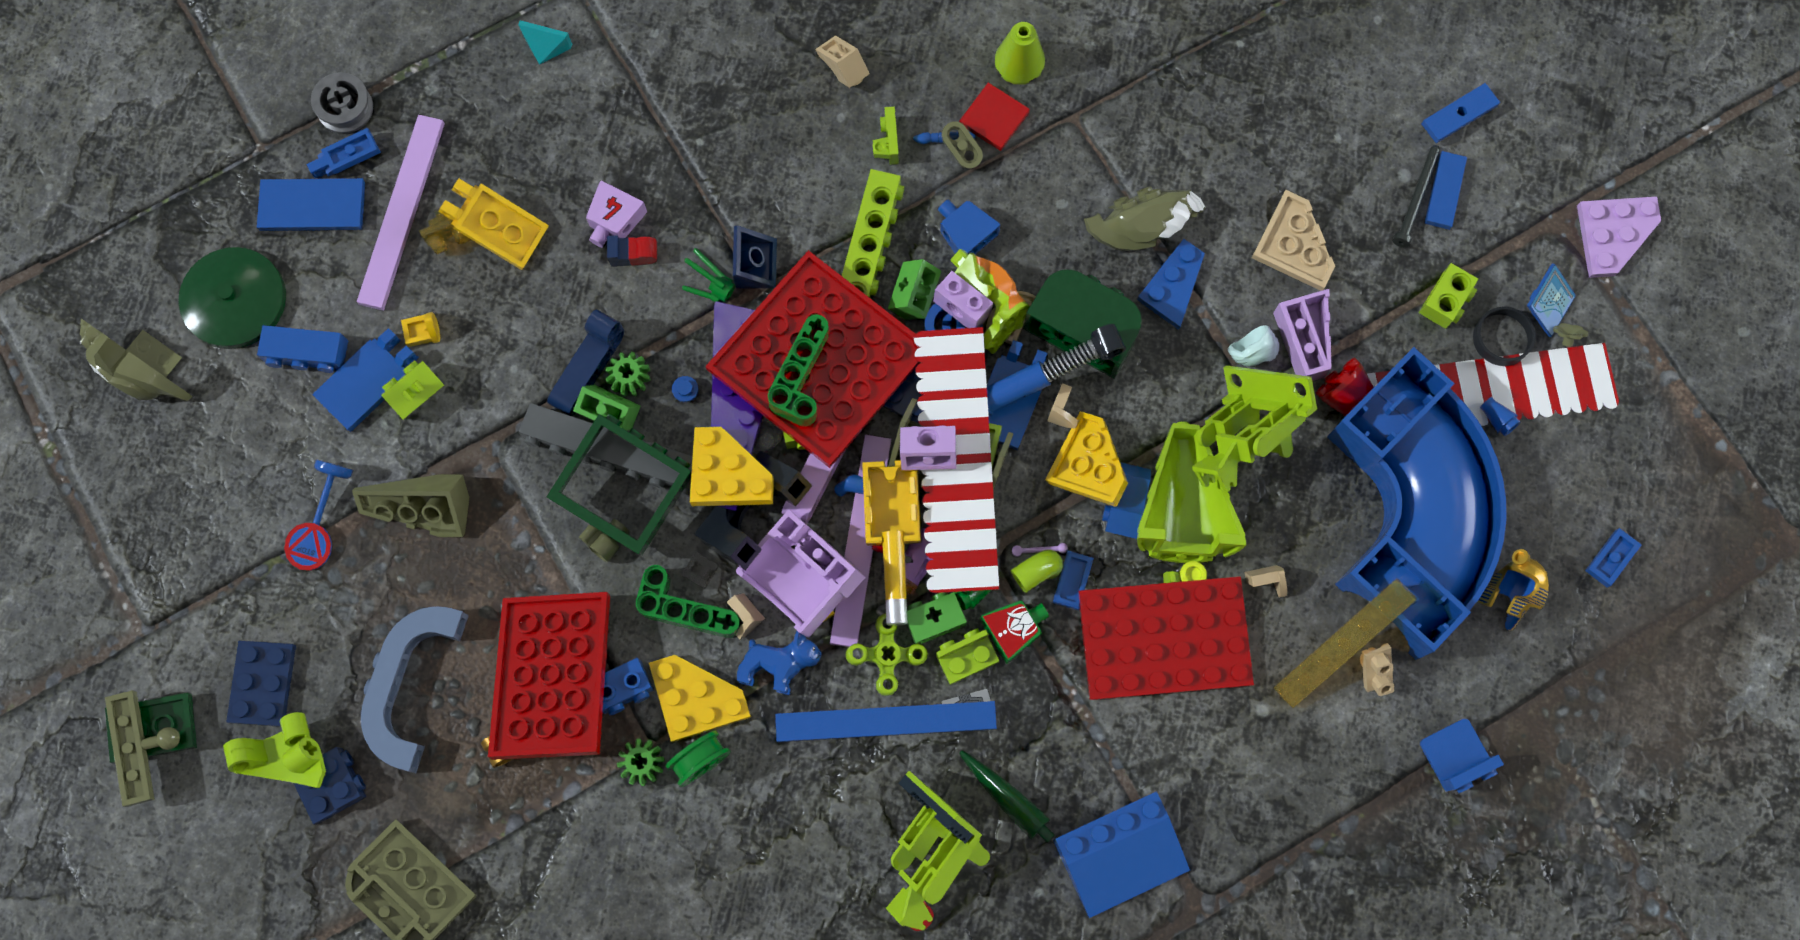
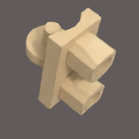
[1360,643,1394,696]

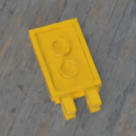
[438,178,549,270]

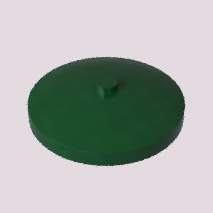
[178,247,286,349]

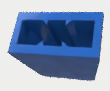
[938,200,1000,254]

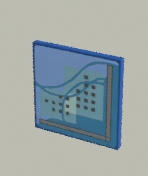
[1527,264,1576,337]

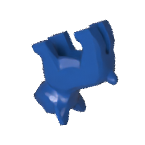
[737,631,822,696]

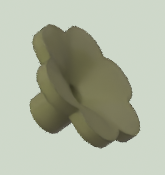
[1553,323,1588,347]

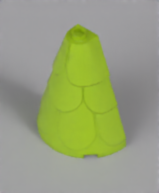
[1137,422,1246,563]

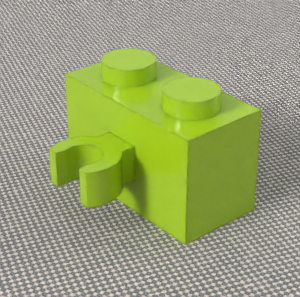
[381,360,444,419]

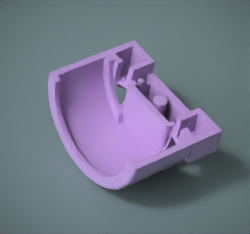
[736,509,866,637]

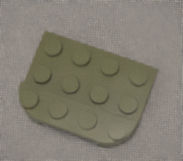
[345,819,477,940]

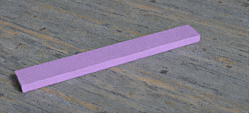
[357,115,445,311]
[830,435,891,647]

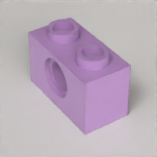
[933,271,993,328]
[900,426,956,470]

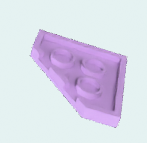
[1577,197,1661,278]

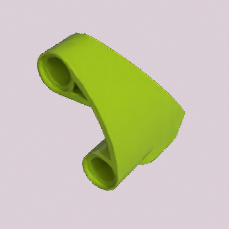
[223,712,326,788]

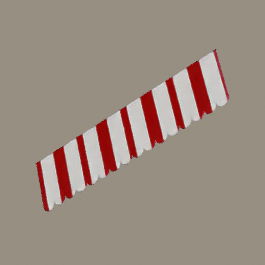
[914,327,999,593]
[1367,343,1619,426]

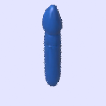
[913,132,976,144]

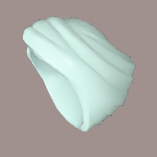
[1228,325,1280,367]

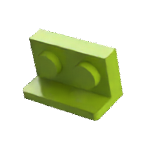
[936,628,999,685]

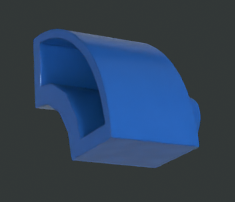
[1102,462,1151,539]

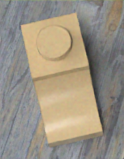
[815,35,870,88]

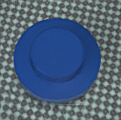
[672,376,699,402]

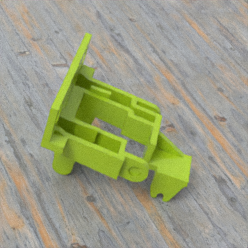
[1192,366,1317,491]

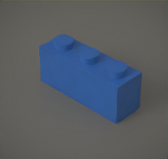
[257,325,348,373]

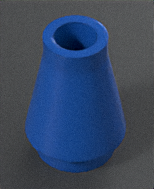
[1480,397,1521,436]

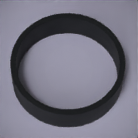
[1473,306,1536,366]

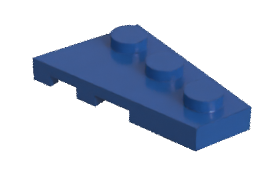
[1137,239,1205,330]

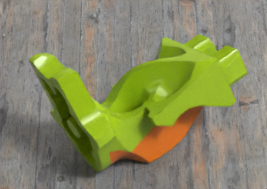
[950,249,1030,354]

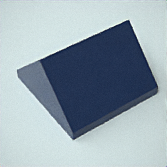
[733,225,777,289]

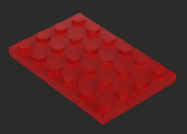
[1078,576,1254,700]
[488,592,610,760]

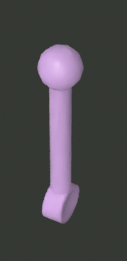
[1012,543,1068,557]

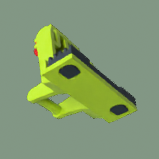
[886,771,990,931]

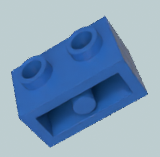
[602,658,655,715]

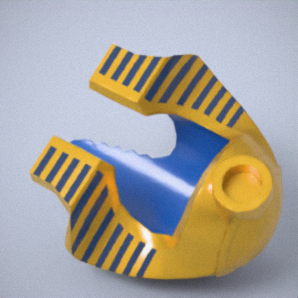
[1478,549,1549,631]

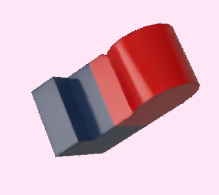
[607,235,657,267]

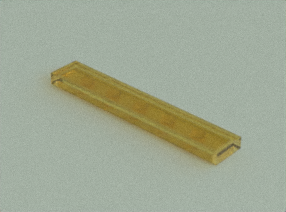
[1274,578,1417,708]

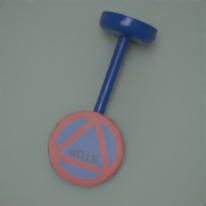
[284,459,353,571]

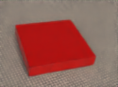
[959,82,1030,151]

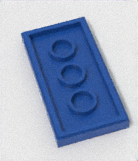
[257,178,365,231]

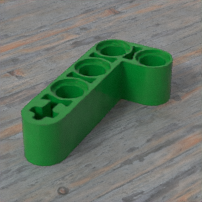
[768,314,829,426]
[636,565,742,638]

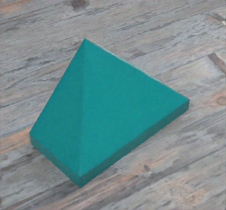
[518,20,572,65]

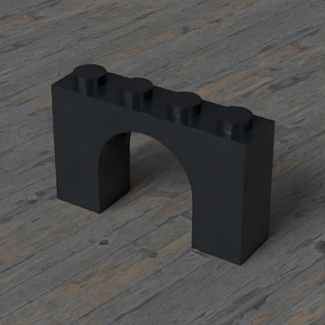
[694,451,812,571]

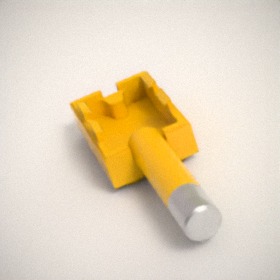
[862,460,921,625]

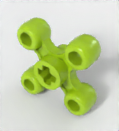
[846,614,928,696]

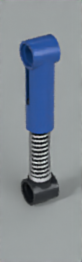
[987,324,1126,418]

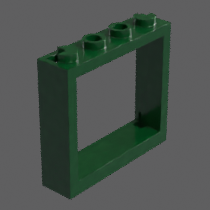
[546,414,692,556]

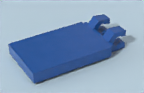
[312,328,419,432]
[987,340,1048,450]

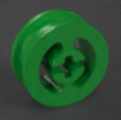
[666,730,731,787]

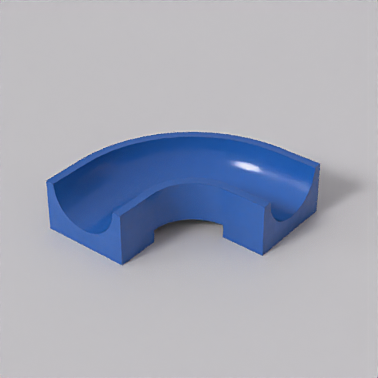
[1327,347,1506,660]

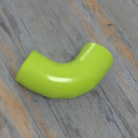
[1010,550,1063,593]

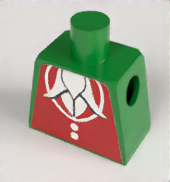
[980,600,1049,664]

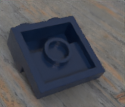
[294,747,366,825]

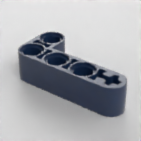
[547,309,624,416]

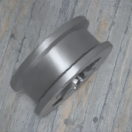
[311,72,373,134]

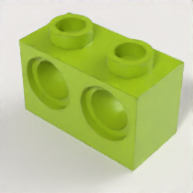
[1418,263,1478,329]

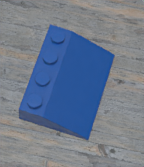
[1053,791,1190,918]

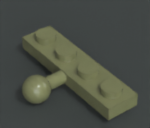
[105,690,180,807]

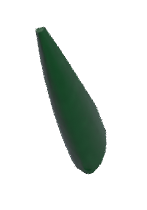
[959,750,1055,843]

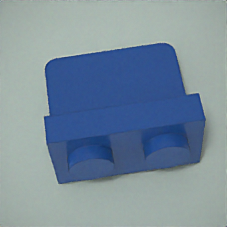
[1420,719,1504,793]

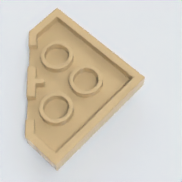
[1252,190,1335,291]

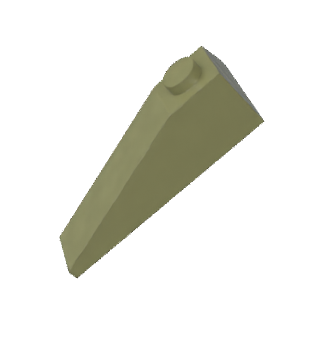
[352,474,469,537]

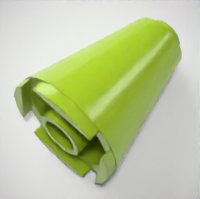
[995,22,1045,85]

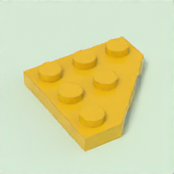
[1045,411,1128,507]
[690,427,774,506]
[649,655,751,742]

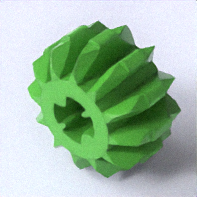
[606,351,651,397]
[617,738,665,786]

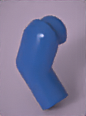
[834,475,864,496]

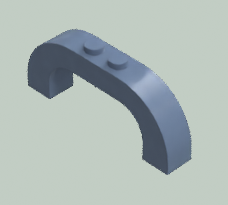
[361,607,469,773]

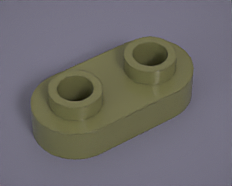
[941,121,983,169]

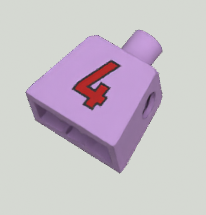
[586,181,647,248]

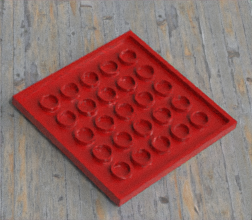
[705,250,920,468]

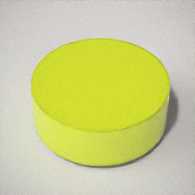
[1179,561,1207,582]

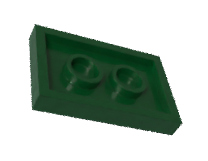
[105,693,197,764]

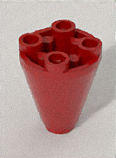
[1315,357,1374,416]

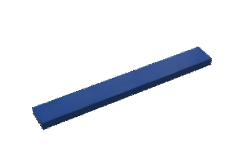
[775,701,997,742]

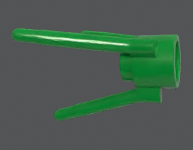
[682,248,736,302]

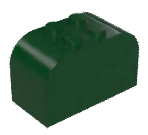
[1023,269,1142,379]

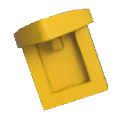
[401,312,440,347]

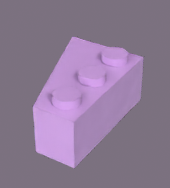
[1273,289,1331,385]

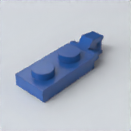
[306,128,381,179]

